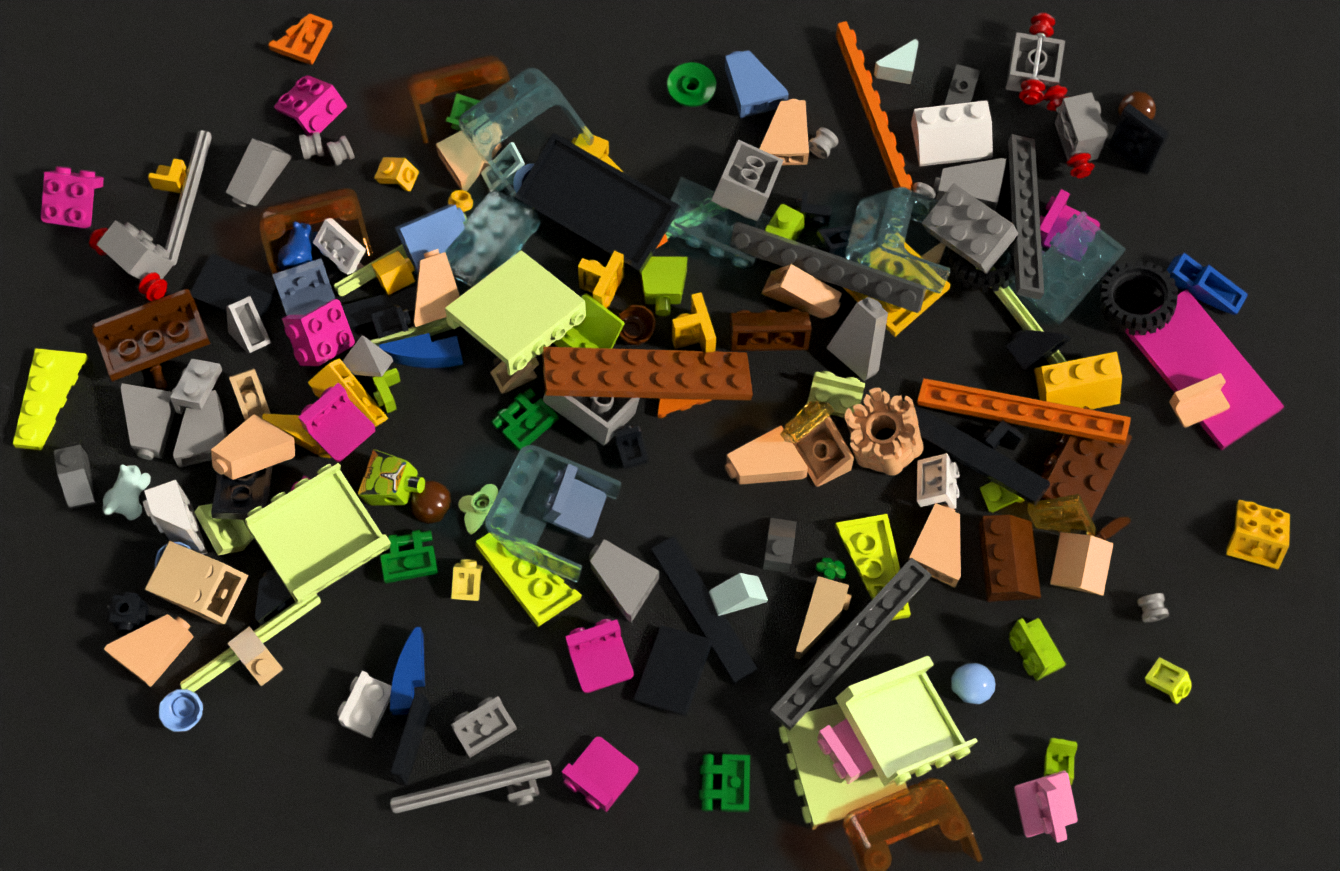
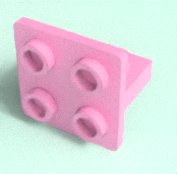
[1014,771,1078,843]

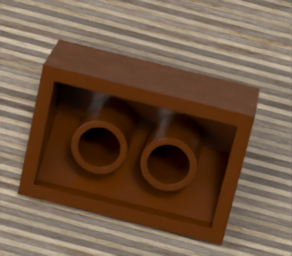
[730,309,811,351]
[979,514,1041,602]

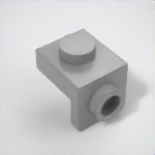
[504,762,540,806]

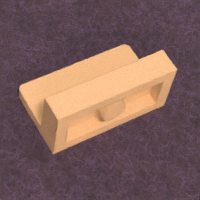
[1169,373,1230,428]

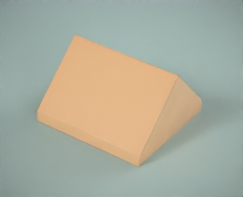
[792,414,854,487]
[1050,532,1113,596]

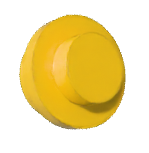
[448,190,473,212]

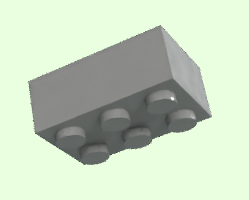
[711,140,784,222]
[922,183,1018,274]
[543,393,640,446]

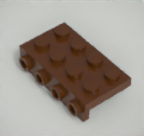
[92,289,211,381]
[1039,406,1132,525]

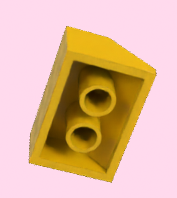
[1034,352,1122,409]

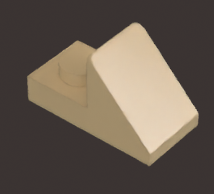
[490,357,539,394]
[229,369,271,421]
[227,626,283,686]

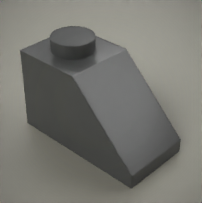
[54,445,96,509]
[763,518,797,573]

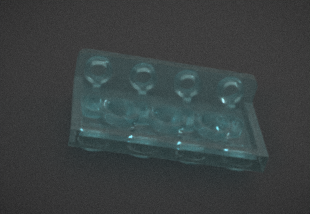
[665,177,772,269]
[443,189,540,287]
[1023,211,1126,325]

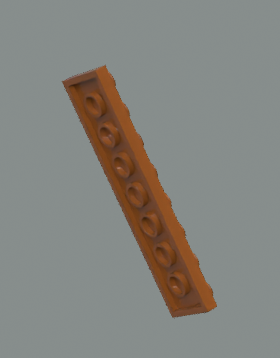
[542,347,753,400]

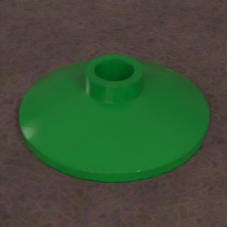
[667,62,716,107]

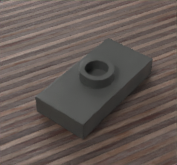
[945,64,980,105]

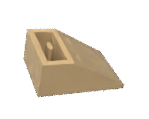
[144,541,248,625]

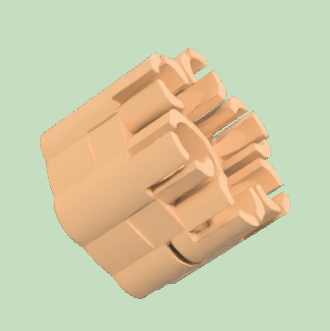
[845,388,923,475]

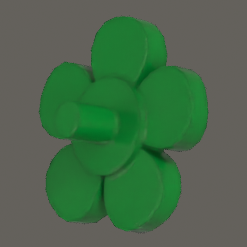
[816,558,846,580]

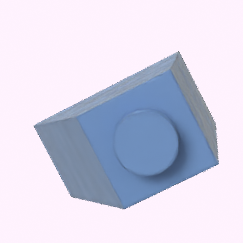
[725,50,789,118]
[395,204,466,275]

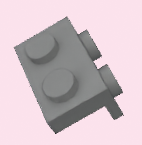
[170,359,222,414]
[451,696,517,758]

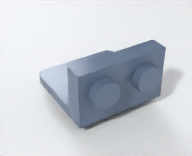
[272,259,335,316]
[542,464,606,539]

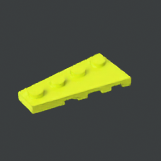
[13,348,88,450]
[835,514,911,620]
[475,527,582,627]

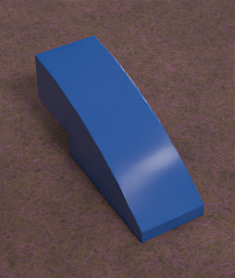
[1167,253,1248,315]
[379,333,463,368]
[390,627,425,715]

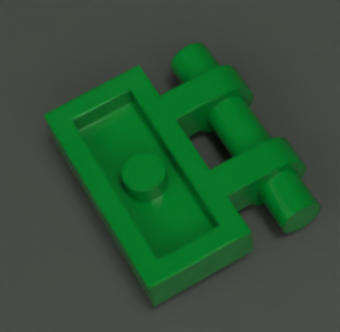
[491,388,559,453]
[380,530,438,583]
[699,754,750,812]

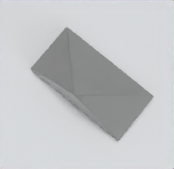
[226,296,271,353]
[342,335,393,377]

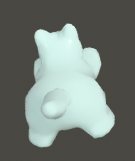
[102,464,151,520]

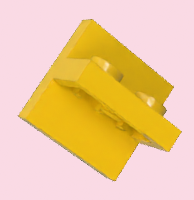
[578,251,624,309]
[672,292,716,353]

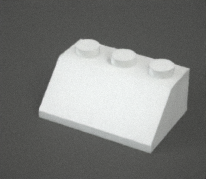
[911,100,993,167]
[143,480,208,554]

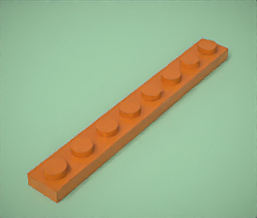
[836,21,913,201]
[918,378,1131,445]

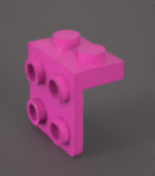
[274,75,347,136]
[41,166,104,228]
[1040,189,1100,263]
[282,299,355,366]
[298,383,375,462]
[565,619,634,693]
[562,737,638,812]

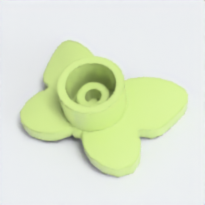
[458,484,514,535]

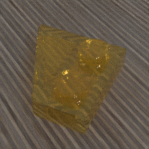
[780,401,834,443]
[1027,494,1096,536]

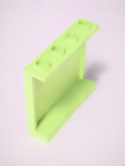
[445,250,586,376]
[245,463,391,605]
[835,656,978,786]
[779,704,910,830]

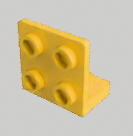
[1226,500,1290,569]

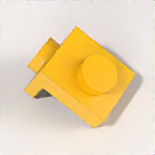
[374,157,419,191]

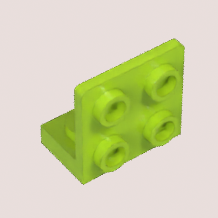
[553,293,625,349]
[1009,618,1066,681]

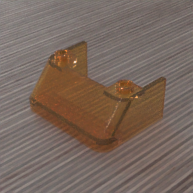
[408,56,519,144]
[259,188,373,274]
[843,778,983,871]

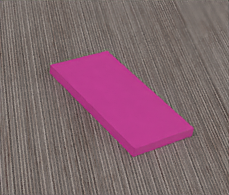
[1125,289,1284,451]

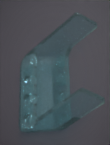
[459,68,594,200]
[845,187,950,293]
[485,445,621,582]

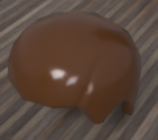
[1118,91,1156,120]
[618,305,656,345]
[411,481,451,524]

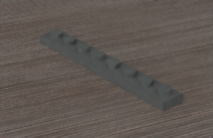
[1008,134,1044,300]
[729,222,927,313]
[769,558,932,731]

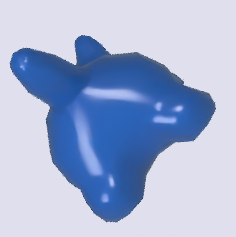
[277,221,318,270]

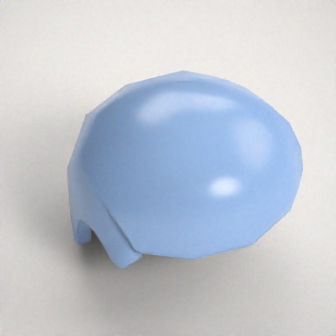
[951,663,996,704]
[159,689,203,732]

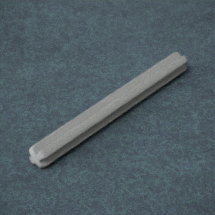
[165,130,212,266]
[390,760,552,813]

